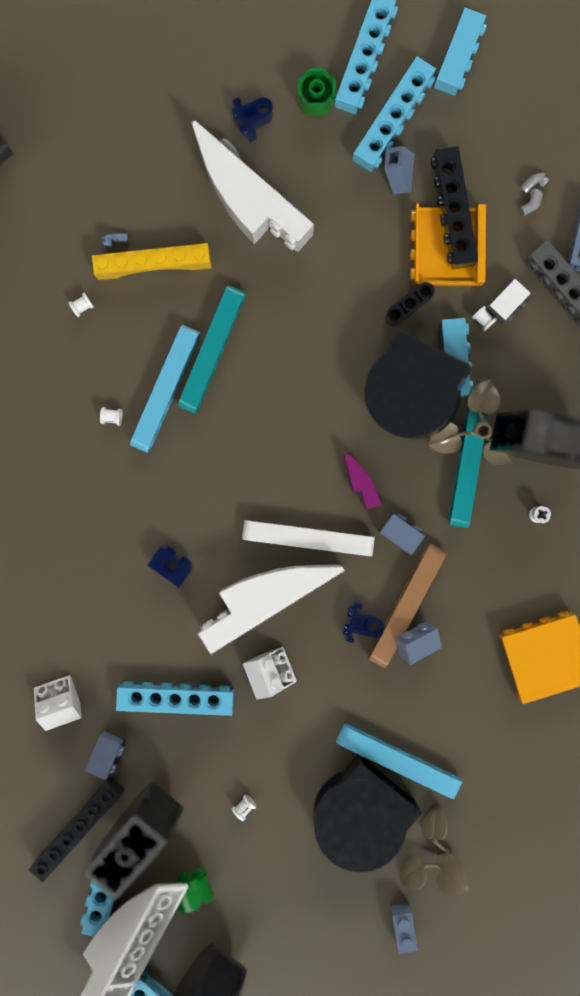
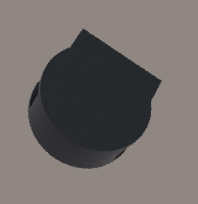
[365,330,472,440]
[489,409,580,469]
[313,754,422,872]
[84,782,184,899]
[172,943,247,996]

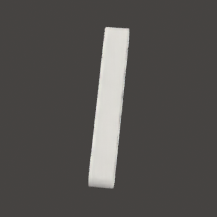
[242,520,375,556]

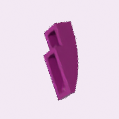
[344,454,381,509]

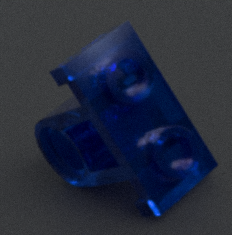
[231,97,273,142]
[343,602,385,643]

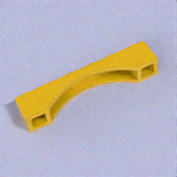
[92,243,212,280]

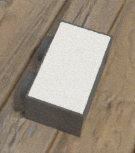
[486,278,532,325]

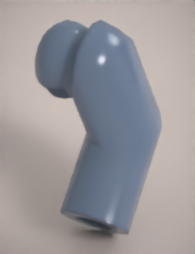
[101,233,129,248]

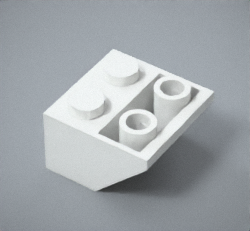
[243,646,297,700]
[34,675,82,731]

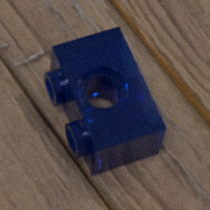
[147,545,194,588]

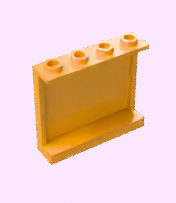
[410,204,486,286]
[498,611,580,704]

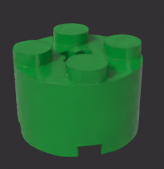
[297,68,336,116]
[172,867,214,913]

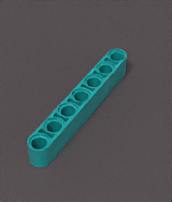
[178,285,246,414]
[448,404,488,528]

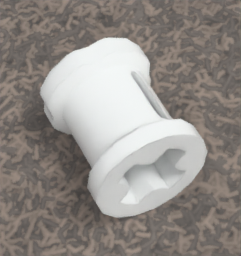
[68,292,94,317]
[471,306,497,331]
[100,407,123,426]
[529,506,551,523]
[232,794,257,821]

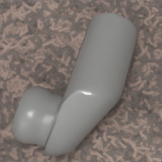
[219,138,242,161]
[521,172,549,193]
[520,188,543,216]

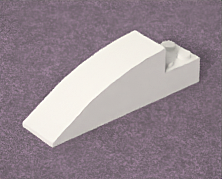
[192,121,314,252]
[198,564,345,654]
[81,883,189,996]

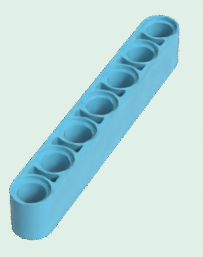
[130,325,201,453]
[336,723,463,799]

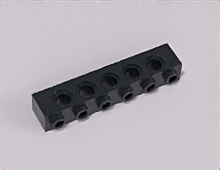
[431,146,478,270]
[29,776,124,883]

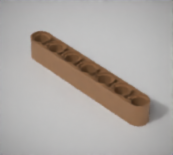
[368,543,447,668]

